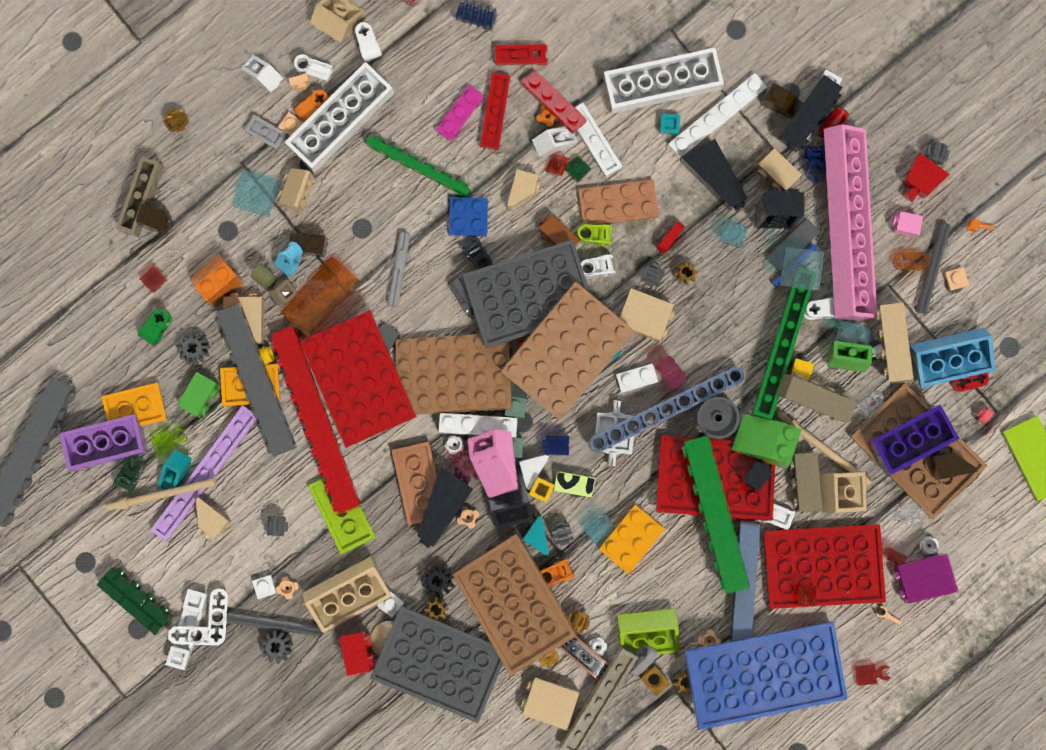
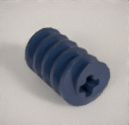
[456,0,497,32]

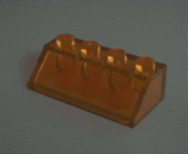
[280,256,360,337]

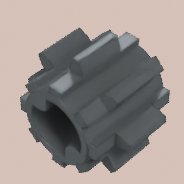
[924,142,950,165]
[641,263,665,287]
[264,516,288,536]
[551,522,574,546]

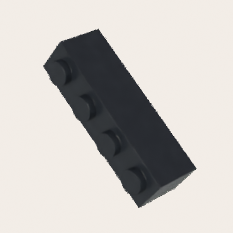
[778,75,843,153]

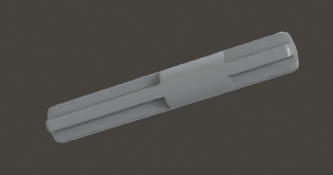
[387,232,410,307]

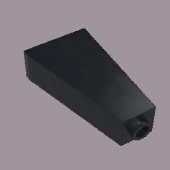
[680,139,748,211]
[417,467,473,548]

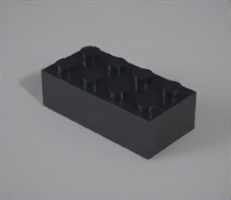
[754,188,805,229]

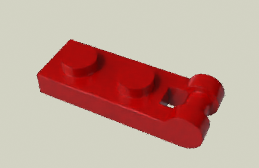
[495,44,548,66]

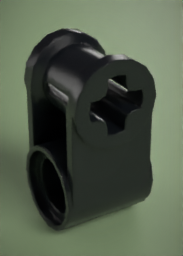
[461,237,493,270]

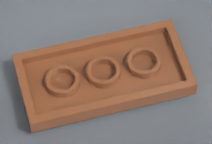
[578,180,659,225]
[391,442,437,526]

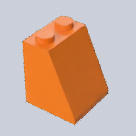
[190,254,244,307]

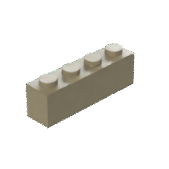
[116,156,164,238]
[776,372,857,424]

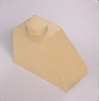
[507,169,542,210]
[196,497,231,540]

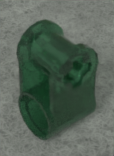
[113,456,146,494]

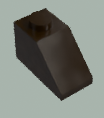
[762,83,803,119]
[136,204,172,235]
[289,233,328,258]
[930,450,978,480]

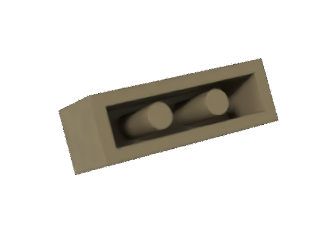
[789,452,823,512]

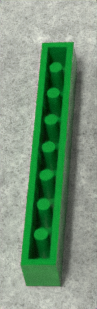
[751,267,817,420]
[682,435,750,594]

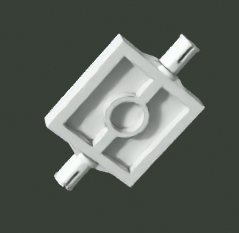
[594,400,635,466]

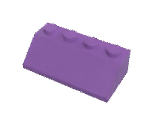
[59,414,149,472]

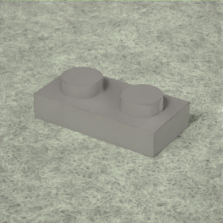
[244,115,287,151]

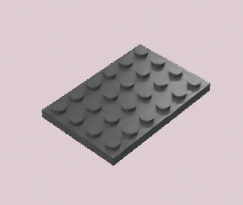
[462,240,590,349]
[370,606,503,723]

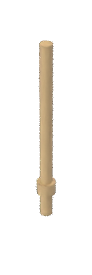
[776,411,872,487]
[105,478,217,511]

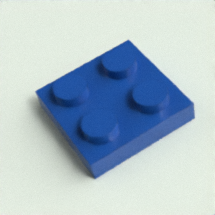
[449,197,488,237]

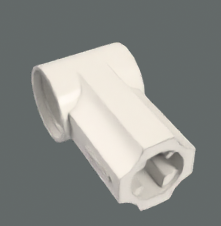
[294,54,333,82]

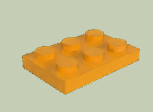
[220,364,281,407]
[101,382,168,427]
[599,505,665,574]

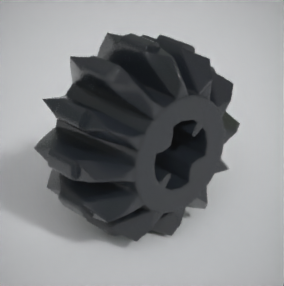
[421,565,454,597]

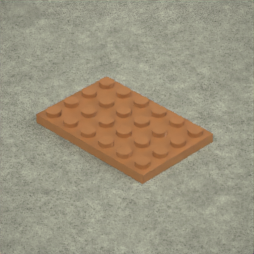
[500,281,635,420]
[396,334,512,415]
[850,383,988,520]
[452,534,577,676]

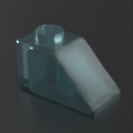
[832,320,874,346]

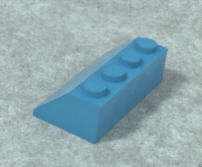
[909,328,996,388]

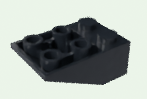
[488,464,534,530]

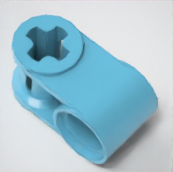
[274,241,303,277]

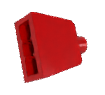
[903,153,949,202]

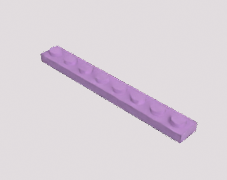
[151,405,258,542]

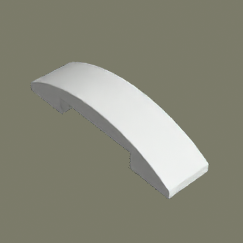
[166,589,207,670]

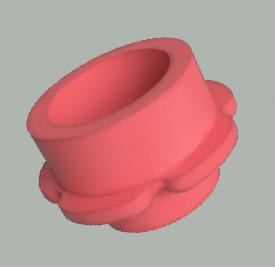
[976,407,994,424]

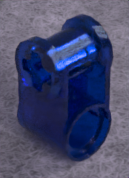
[805,144,826,182]

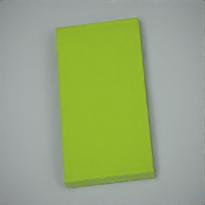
[1002,416,1046,502]
[307,477,376,555]

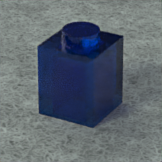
[542,435,569,456]

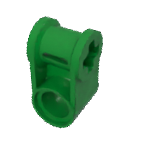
[138,309,172,346]

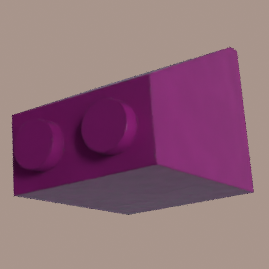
[893,553,959,604]

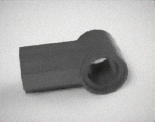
[449,277,474,317]

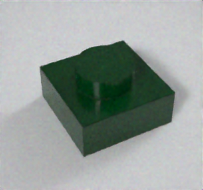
[564,156,591,183]

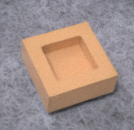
[288,73,311,91]
[278,112,304,136]
[944,267,969,291]

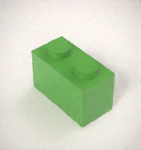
[827,340,872,372]
[177,372,220,418]

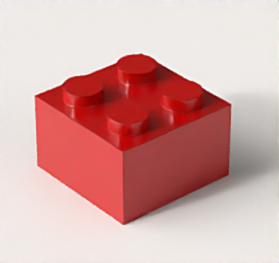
[339,630,376,676]

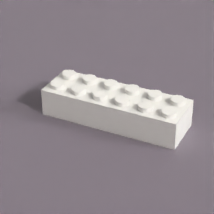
[603,48,724,114]
[285,62,394,173]

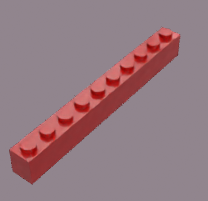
[270,326,362,515]

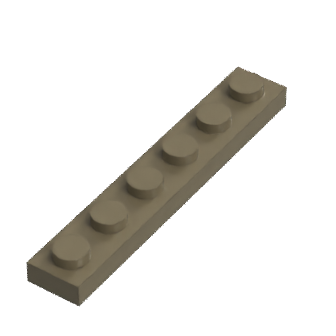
[559,646,638,750]

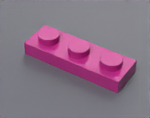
[436,85,484,142]

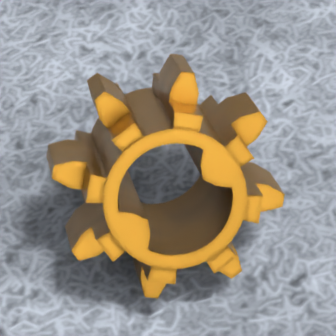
[163,108,189,133]
[674,261,699,286]
[424,597,449,621]
[567,609,590,633]
[673,670,690,695]

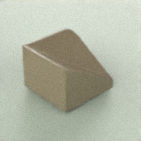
[267,278,297,306]

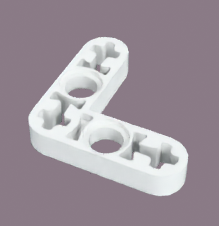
[167,588,228,645]

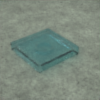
[232,170,280,217]
[780,247,824,291]

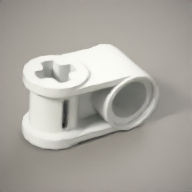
[355,22,382,62]
[581,254,616,279]
[804,297,835,320]

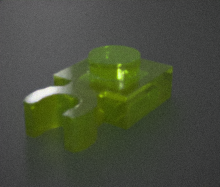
[150,428,188,456]

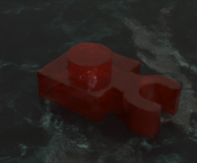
[854,664,890,686]

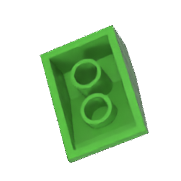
[731,414,802,469]

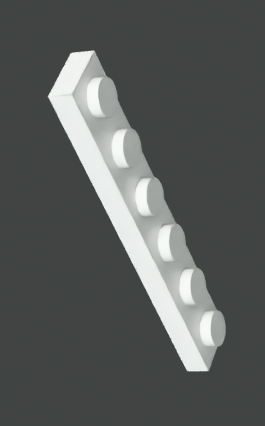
[668,73,767,159]

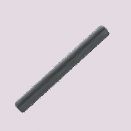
[916,222,951,314]
[226,612,322,637]

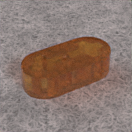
[892,252,930,271]

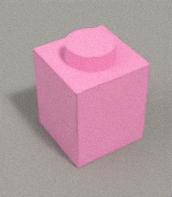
[891,211,923,238]

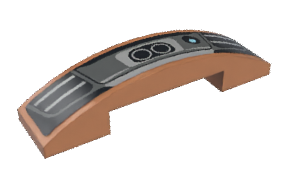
[560,636,609,681]

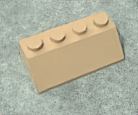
[877,302,914,383]
[303,556,392,633]

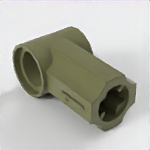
[250,263,276,289]

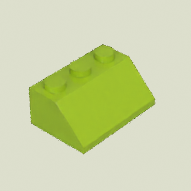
[617,609,679,655]

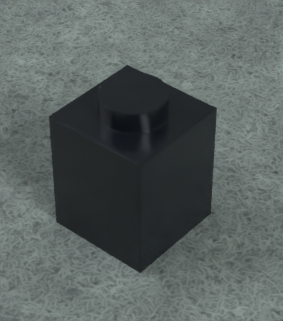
[741,461,773,494]

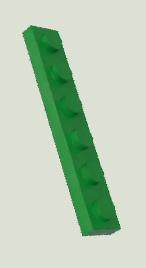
[366,136,470,198]

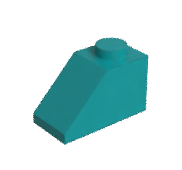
[156,449,192,497]

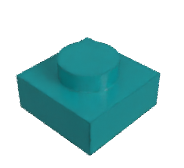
[660,113,680,135]

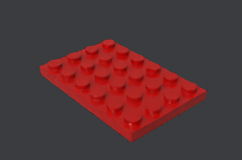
[300,310,417,448]
[656,435,775,521]
[763,524,886,609]

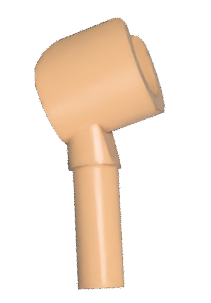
[876,606,901,625]

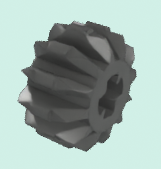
[177,333,211,365]
[260,630,294,664]

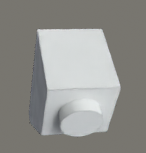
[241,55,283,92]
[532,127,578,157]

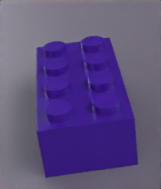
[868,404,959,476]

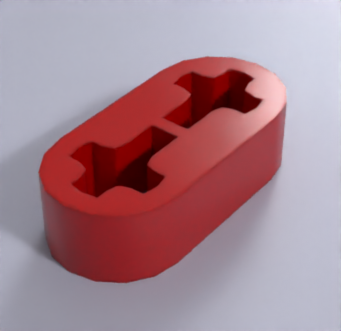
[819,107,849,138]
[656,221,686,254]
[951,373,989,392]

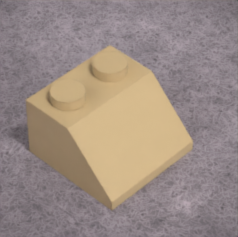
[310,0,365,42]
[277,168,315,214]
[820,472,867,513]

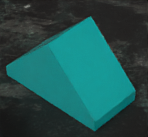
[523,516,549,555]

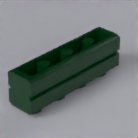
[96,567,174,635]

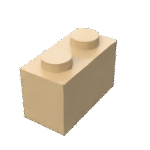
[756,148,802,191]

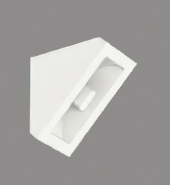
[519,455,549,491]

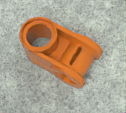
[294,90,329,122]
[540,558,575,586]

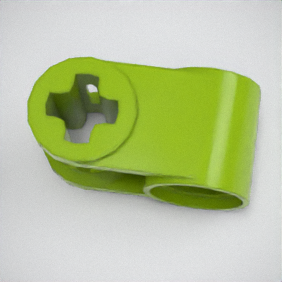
[576,224,613,246]

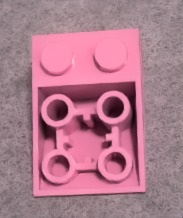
[467,429,518,498]

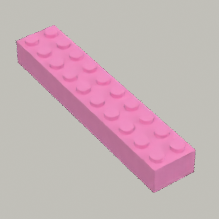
[824,124,877,321]

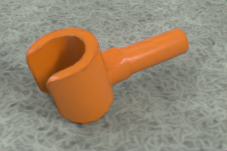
[966,219,995,232]

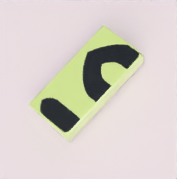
[554,471,595,498]

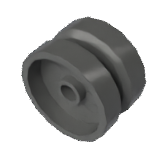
[697,397,740,439]

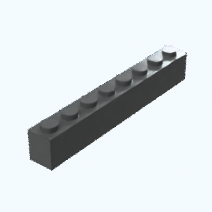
[216,304,297,457]
[0,377,76,527]

